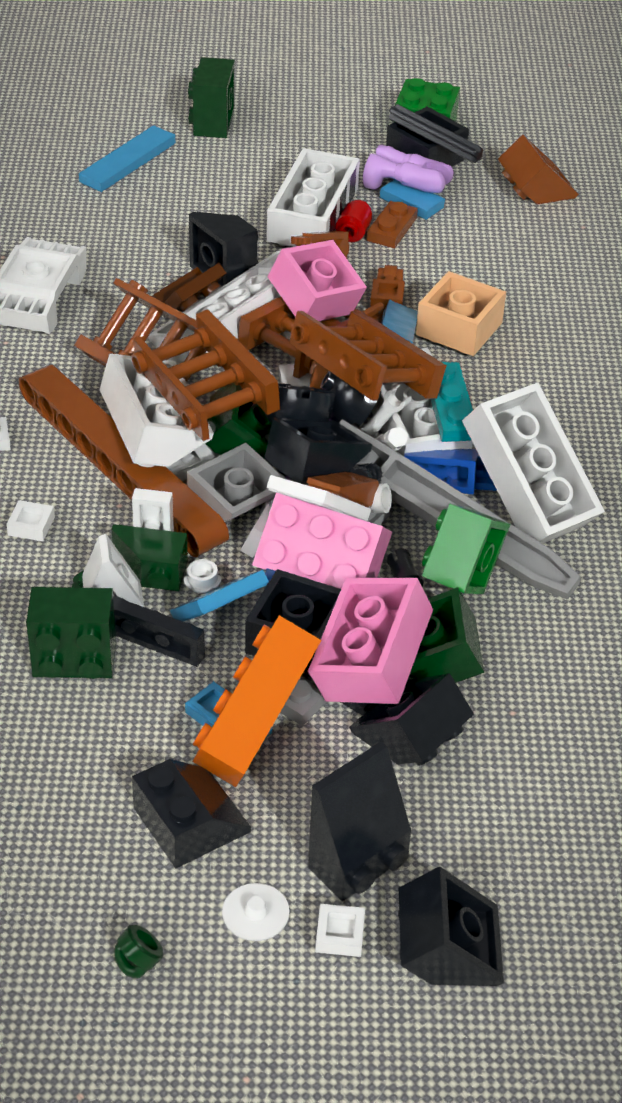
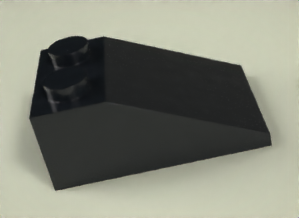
[308,741,411,902]

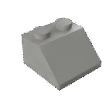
[187,443,286,521]

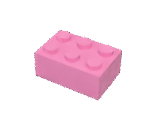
[252,492,392,589]
[308,578,433,704]

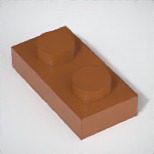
[367,201,418,249]

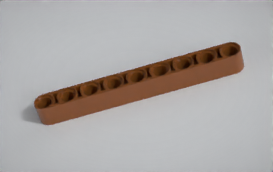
[19,364,229,558]

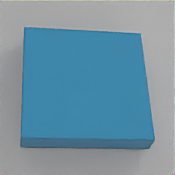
[170,570,269,622]

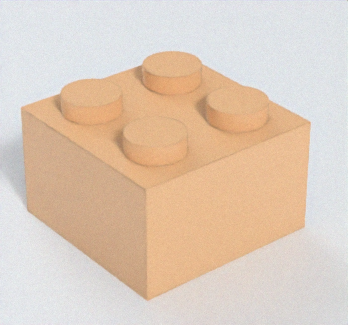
[416,271,506,356]

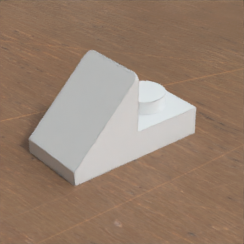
[82,534,144,607]

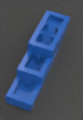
[404,449,497,495]

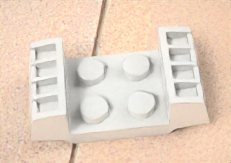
[0,237,86,334]

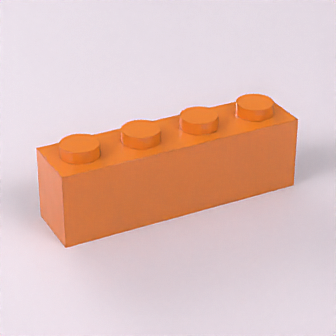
[192,615,322,787]

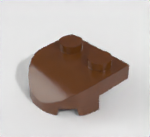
[152,263,226,318]

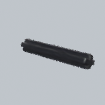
[389,104,483,163]

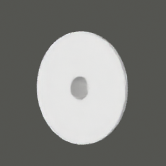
[222,883,289,941]

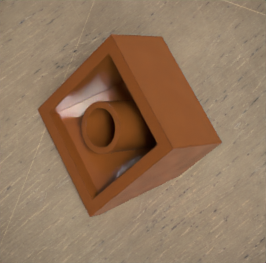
[498,134,579,204]

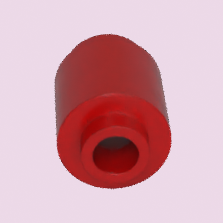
[336,200,372,242]

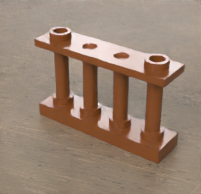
[74,278,207,383]
[238,296,384,379]
[131,309,280,441]
[289,311,447,400]

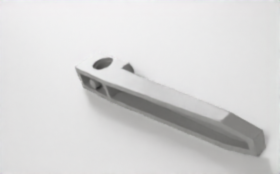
[339,419,581,600]

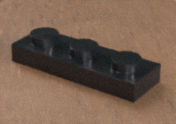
[113,596,205,667]

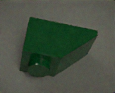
[111,524,188,592]

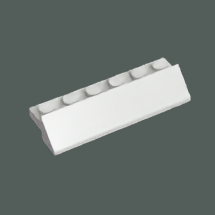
[148,251,280,364]

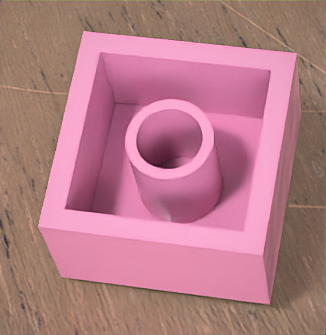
[268,240,367,321]

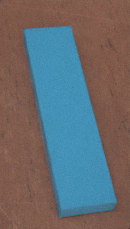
[79,125,176,192]
[381,300,418,343]

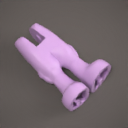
[363,145,454,193]

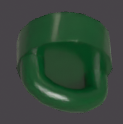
[114,925,164,979]

